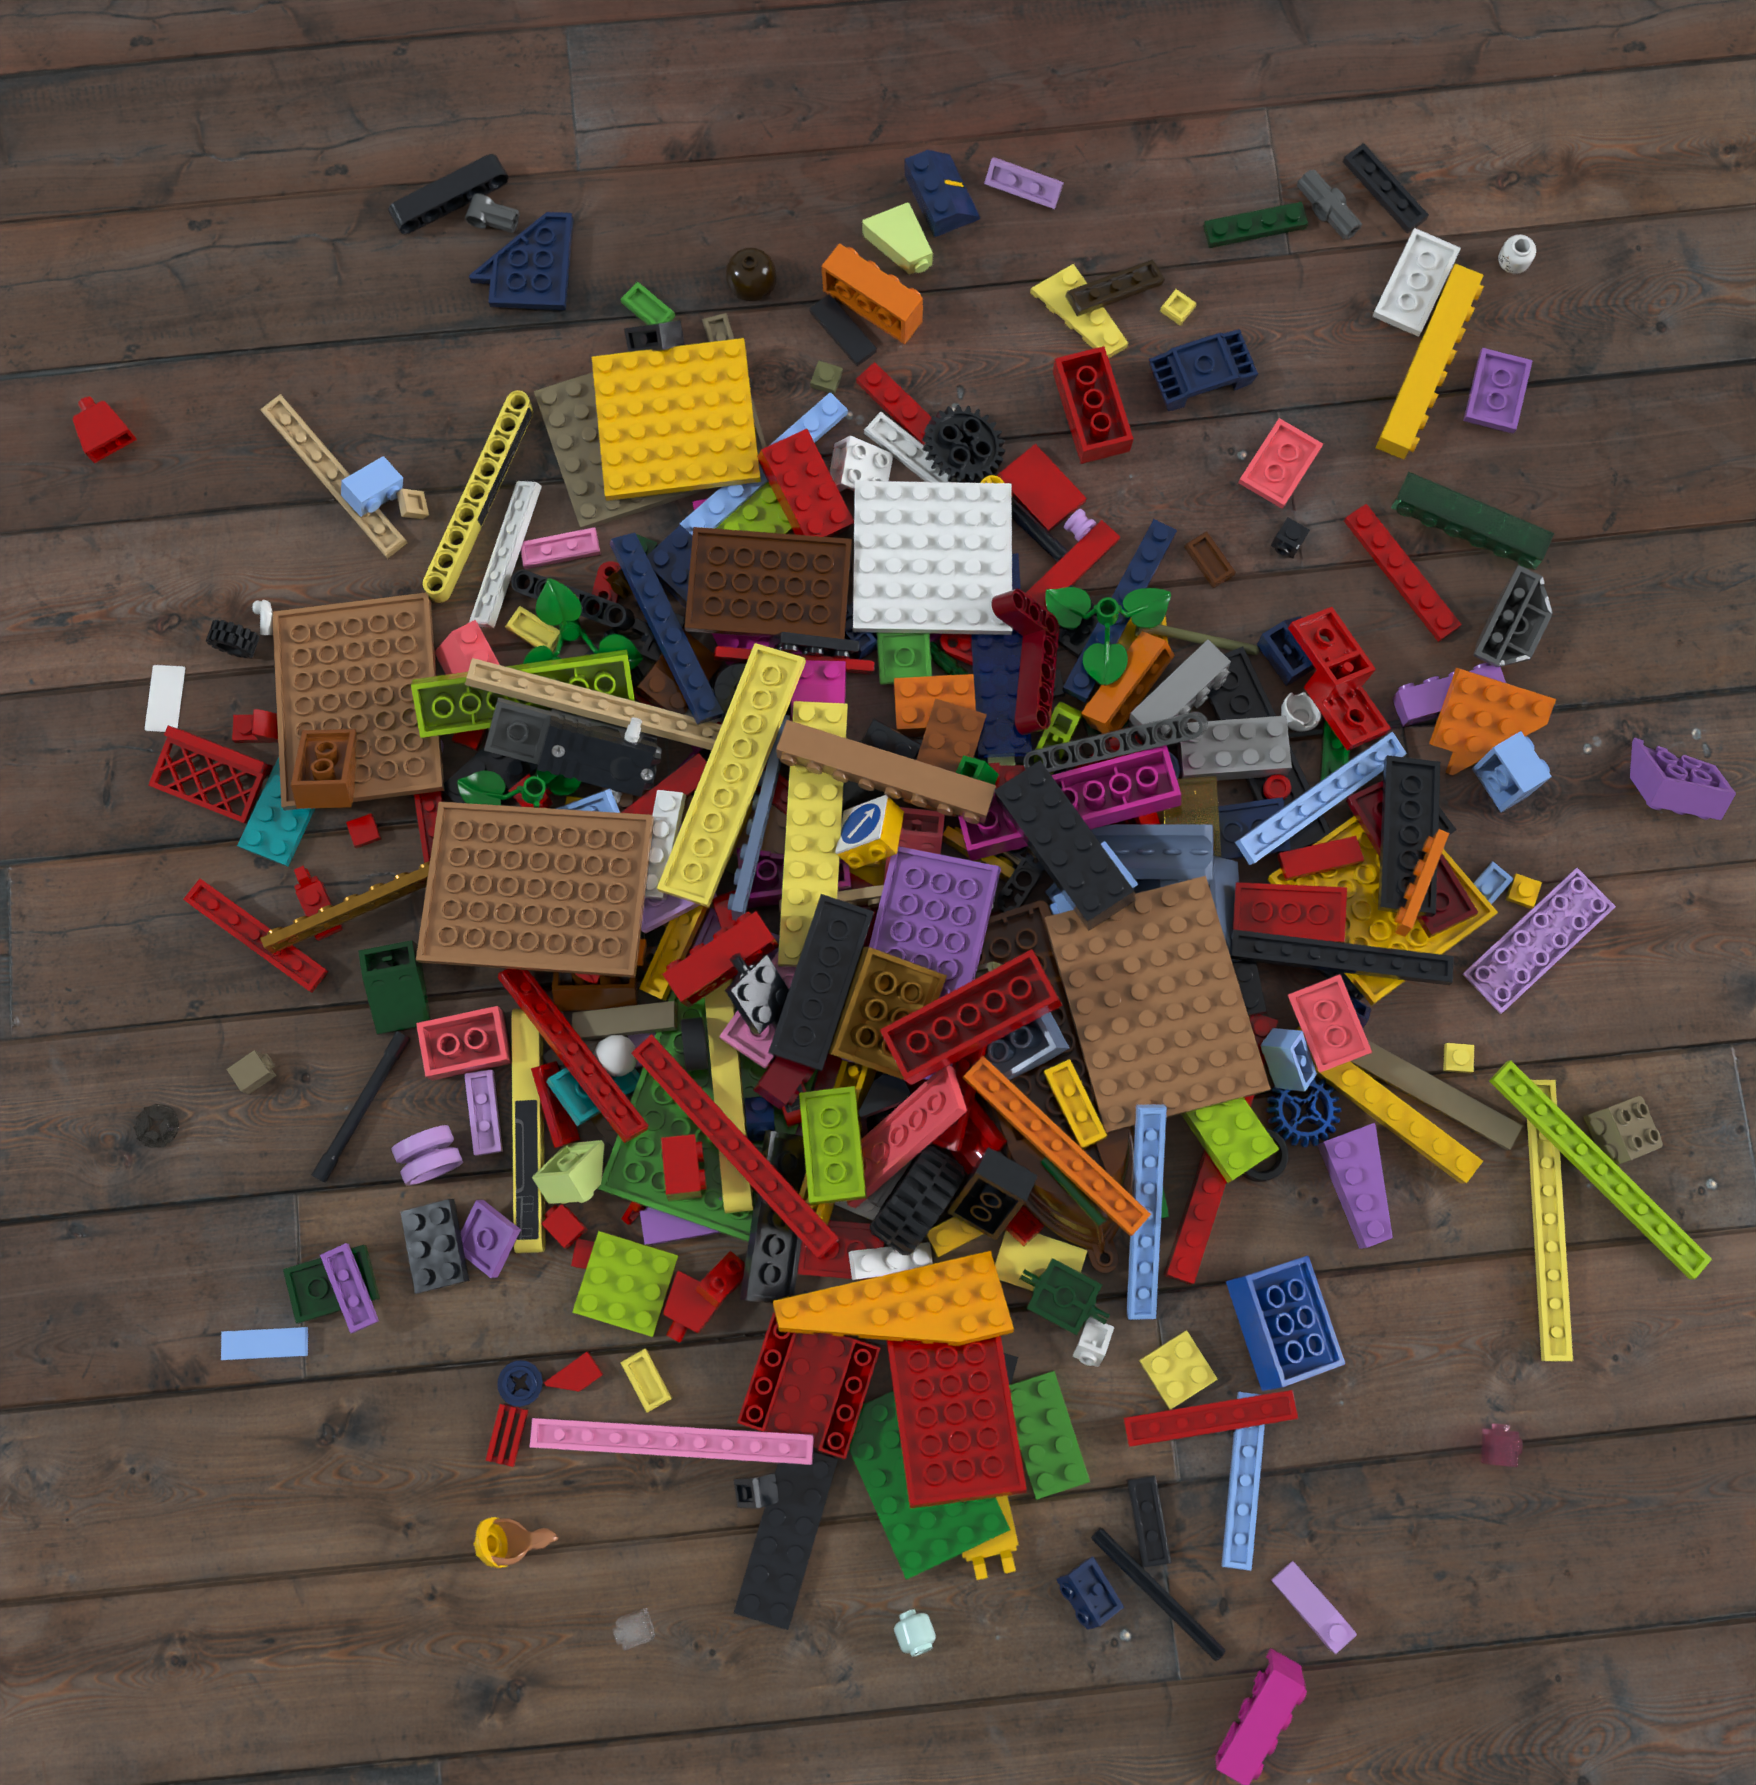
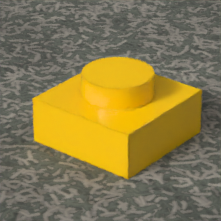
[1506,873,1542,909]

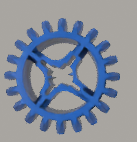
[1266,1076,1341,1148]

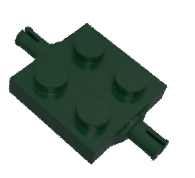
[1019,1258,1110,1335]

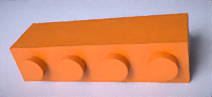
[1081,631,1175,738]

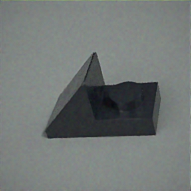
[734,1473,779,1508]

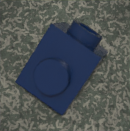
[745,1097,775,1141]

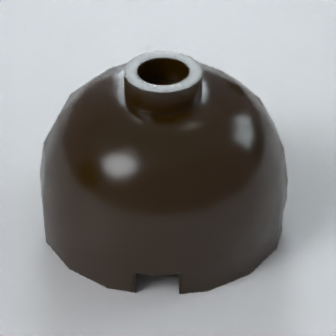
[726,248,776,301]

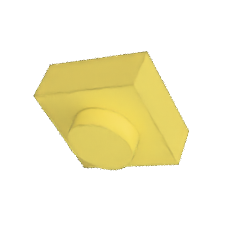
[1443,1043,1474,1073]

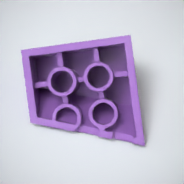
[1630,737,1736,820]

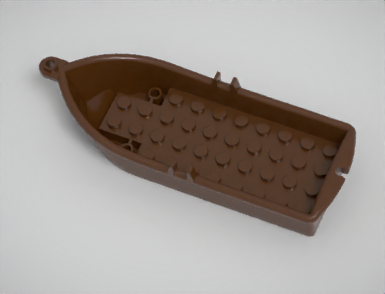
[975,900,1135,1273]

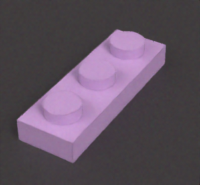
[984,157,1064,209]
[465,1070,503,1156]

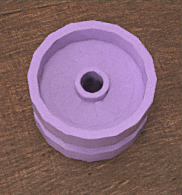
[391,1125,463,1186]

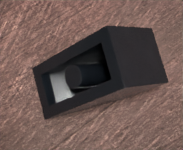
[624,320,685,352]

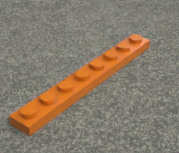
[962,1056,1151,1236]

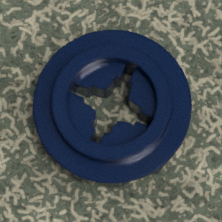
[497,1360,543,1407]

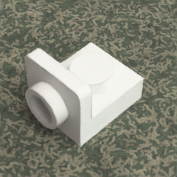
[1073,1317,1114,1367]

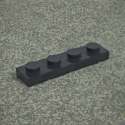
[1343,143,1429,234]

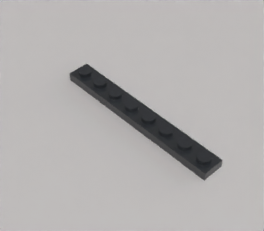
[1230,930,1454,986]

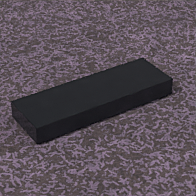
[810,294,877,367]
[1127,1475,1171,1568]

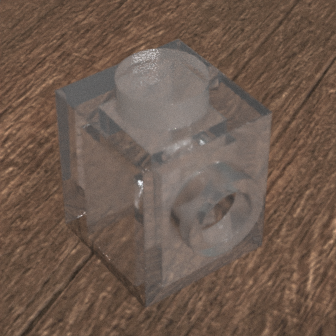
[613,1608,655,1651]

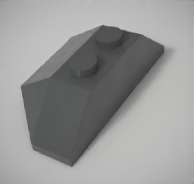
[1473,565,1553,667]

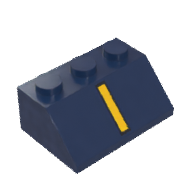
[904,150,980,237]

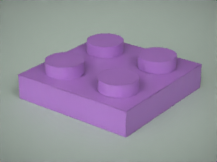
[461,1200,521,1278]

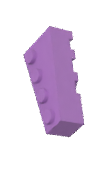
[1317,1123,1393,1249]

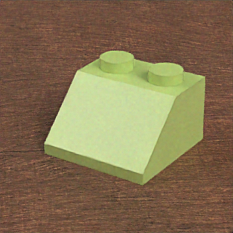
[532,1140,604,1204]

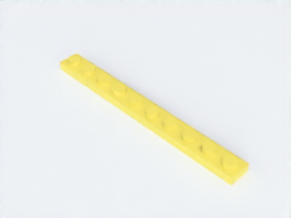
[1527,1080,1573,1361]

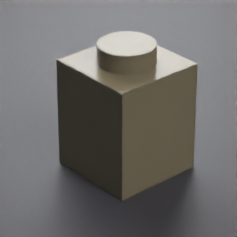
[226,1050,276,1094]

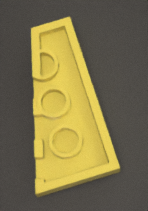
[1030,264,1128,359]

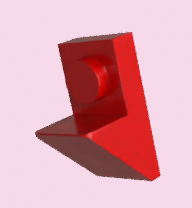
[232,709,278,743]

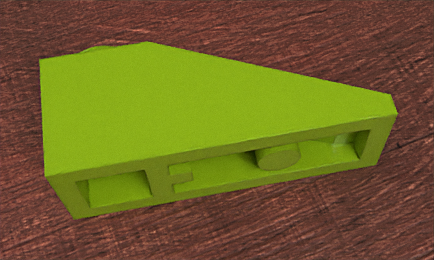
[1034,701,1083,774]

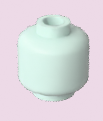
[894,1609,936,1657]

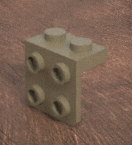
[1583,1096,1663,1165]

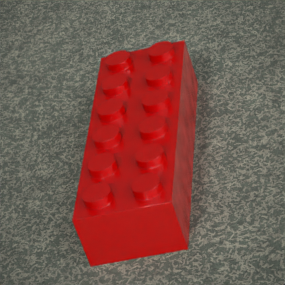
[880,949,1062,1085]

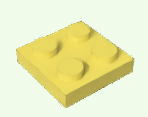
[1139,1330,1218,1410]

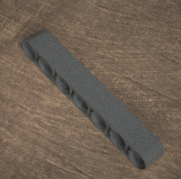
[1023,712,1208,772]

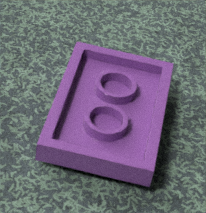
[1463,348,1533,434]

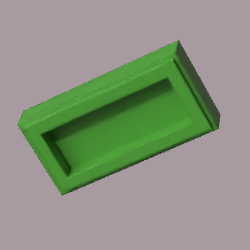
[621,282,676,325]

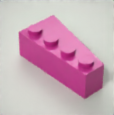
[1215,1648,1307,1785]

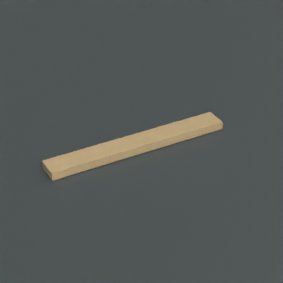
[260,394,407,559]

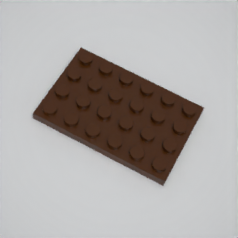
[685,527,852,639]

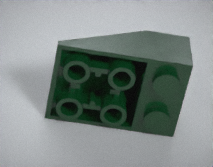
[358,940,431,1035]

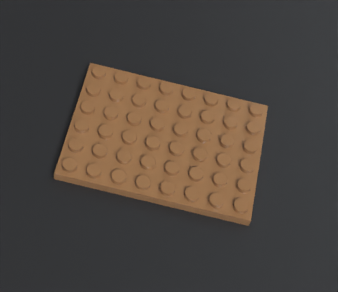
[272,592,444,811]
[416,802,654,977]
[1044,876,1270,1133]

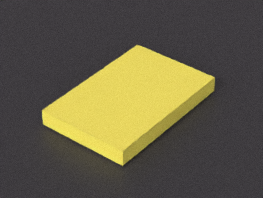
[995,1230,1087,1291]

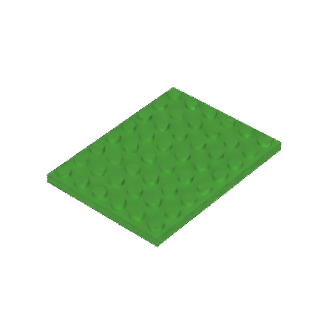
[598,990,818,1242]

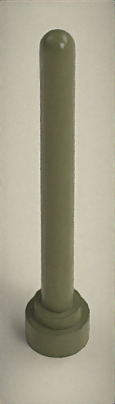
[1135,624,1260,655]

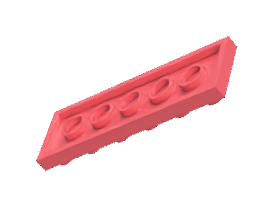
[847,1065,967,1208]

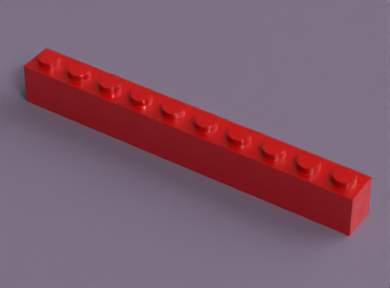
[1163,1014,1278,1285]

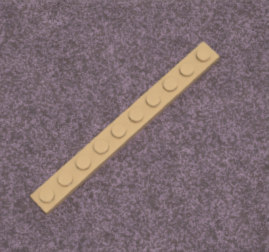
[465,658,722,750]

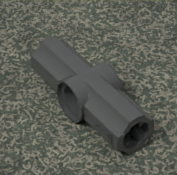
[1296,169,1362,240]

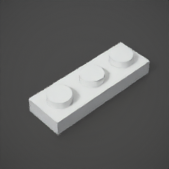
[848,1242,933,1280]

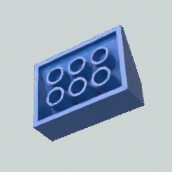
[1226,1255,1345,1391]

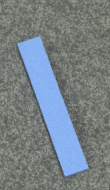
[1221,1392,1265,1571]

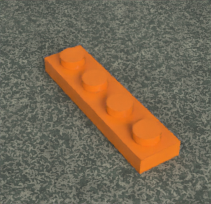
[1394,829,1449,937]

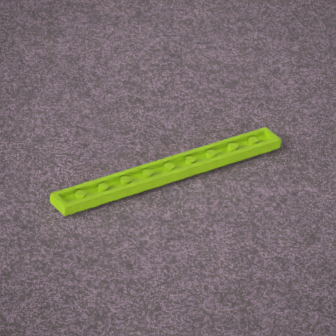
[1489,1060,1712,1280]

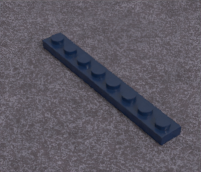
[1062,519,1177,703]
[610,532,723,725]

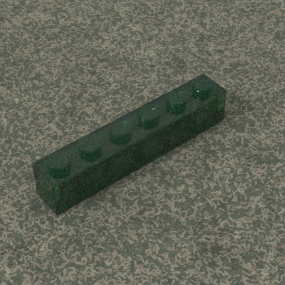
[1391,472,1554,569]

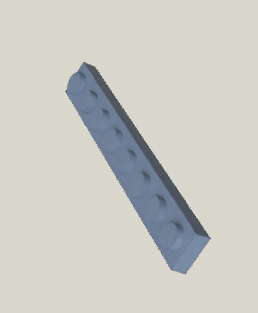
[728,715,790,921]

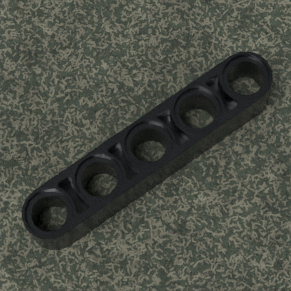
[388,154,509,234]
[511,570,635,631]

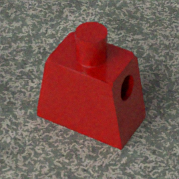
[72,397,137,463]
[663,1271,726,1343]

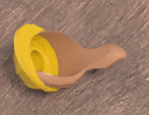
[473,1517,558,1569]

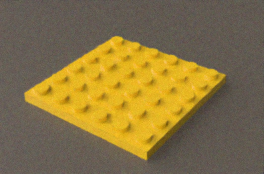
[592,338,761,501]
[1267,816,1498,1006]

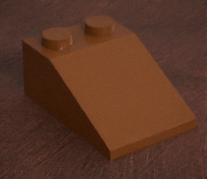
[291,729,357,809]

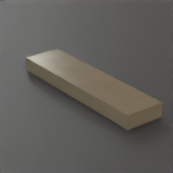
[572,1001,678,1040]

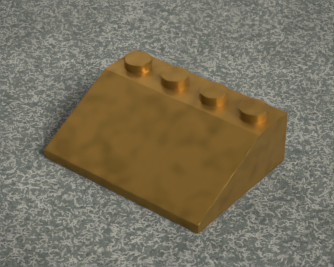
[828,947,947,1080]

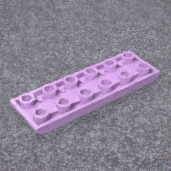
[1462,868,1616,1014]

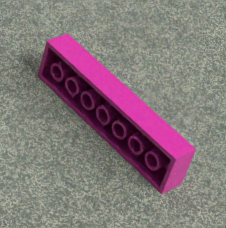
[958,745,1181,861]

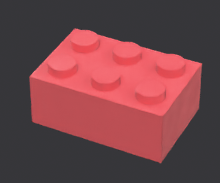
[416,1006,512,1081]

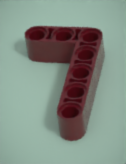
[991,589,1059,735]

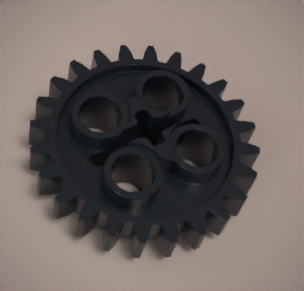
[922,405,1005,483]

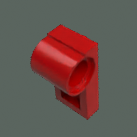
[695,1251,745,1308]

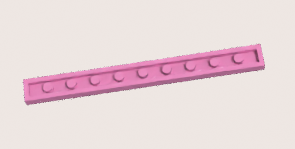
[530,1418,814,1465]

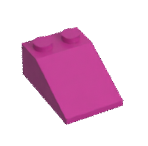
[791,660,846,721]

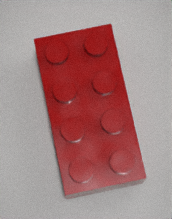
[1053,346,1133,464]
[757,429,854,537]
[662,911,779,1008]

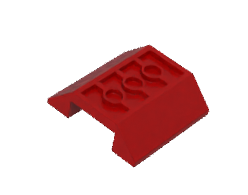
[737,1312,880,1459]

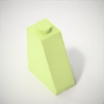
[862,202,933,275]

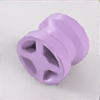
[1063,509,1096,542]

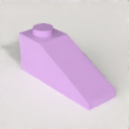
[1271,1561,1357,1654]

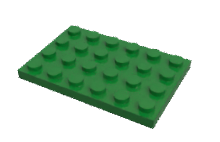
[849,1391,1010,1580]

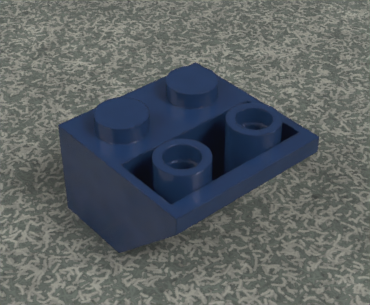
[1257,616,1315,686]

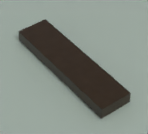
[1065,259,1165,316]

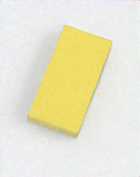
[505,606,560,652]
[620,1348,672,1413]

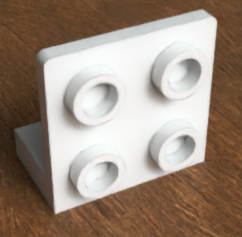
[829,436,893,492]

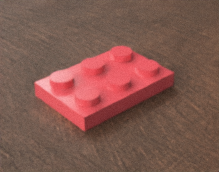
[1238,418,1323,509]
[1287,974,1372,1073]

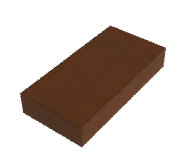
[1184,531,1236,589]

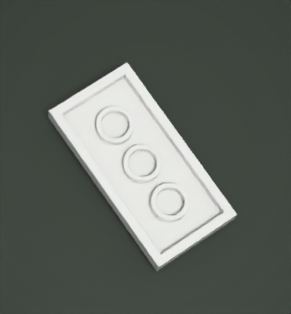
[1372,228,1461,337]

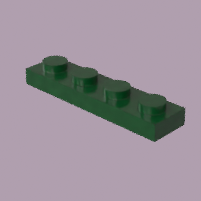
[1203,201,1308,248]

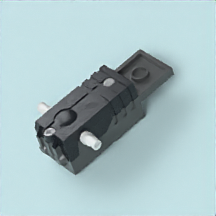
[484,697,662,803]

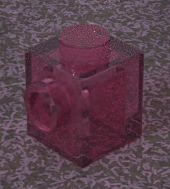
[1481,1423,1523,1467]

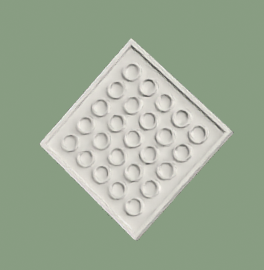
[853,481,1012,635]

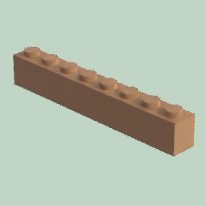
[776,720,996,824]

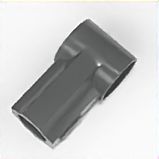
[465,194,520,233]

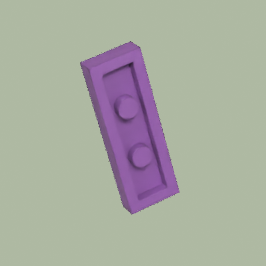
[320,1243,379,1333]

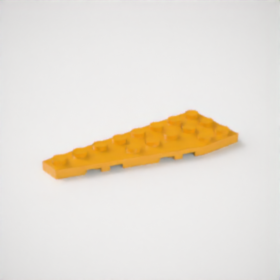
[773,1251,1014,1346]

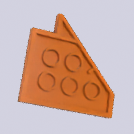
[1429,668,1556,775]

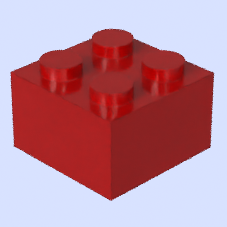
[661,1134,707,1201]

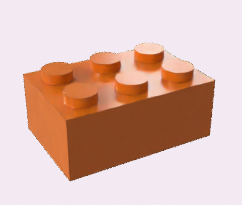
[894,674,976,737]

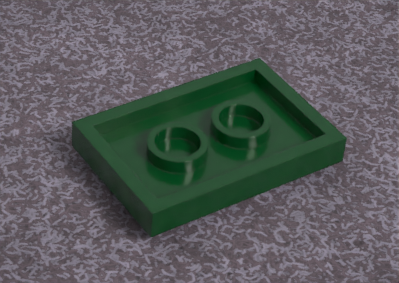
[283,1245,380,1324]

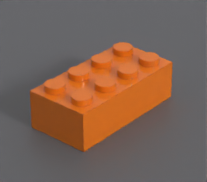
[821,243,923,345]

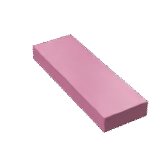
[520,527,601,569]

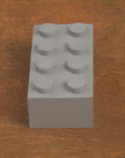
[1128,640,1231,742]
[1176,716,1292,783]

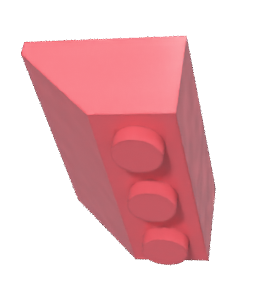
[435,620,500,675]

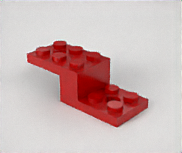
[1288,607,1391,751]

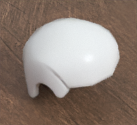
[1281,692,1321,732]
[594,1035,638,1076]

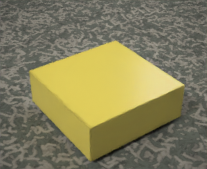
[1160,289,1196,326]

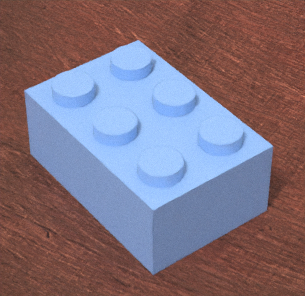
[1472,731,1552,813]

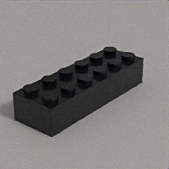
[994,760,1135,931]

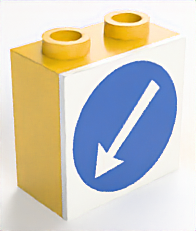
[835,795,904,870]

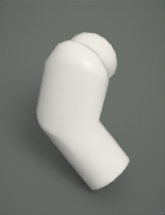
[253,599,273,635]

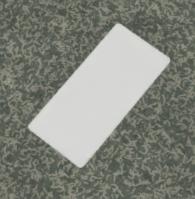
[145,665,185,732]

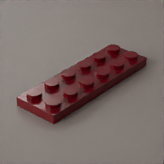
[1346,781,1478,938]

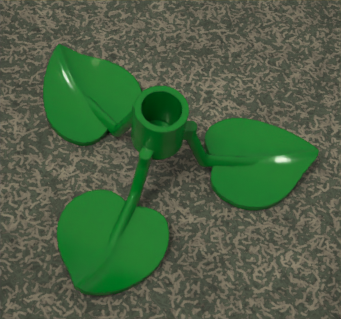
[523,578,643,671]
[1046,587,1171,686]
[457,770,581,808]

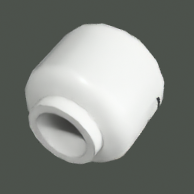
[1498,235,1536,274]

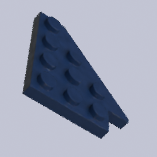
[469,212,573,310]

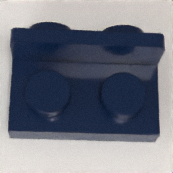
[1057,1556,1124,1630]

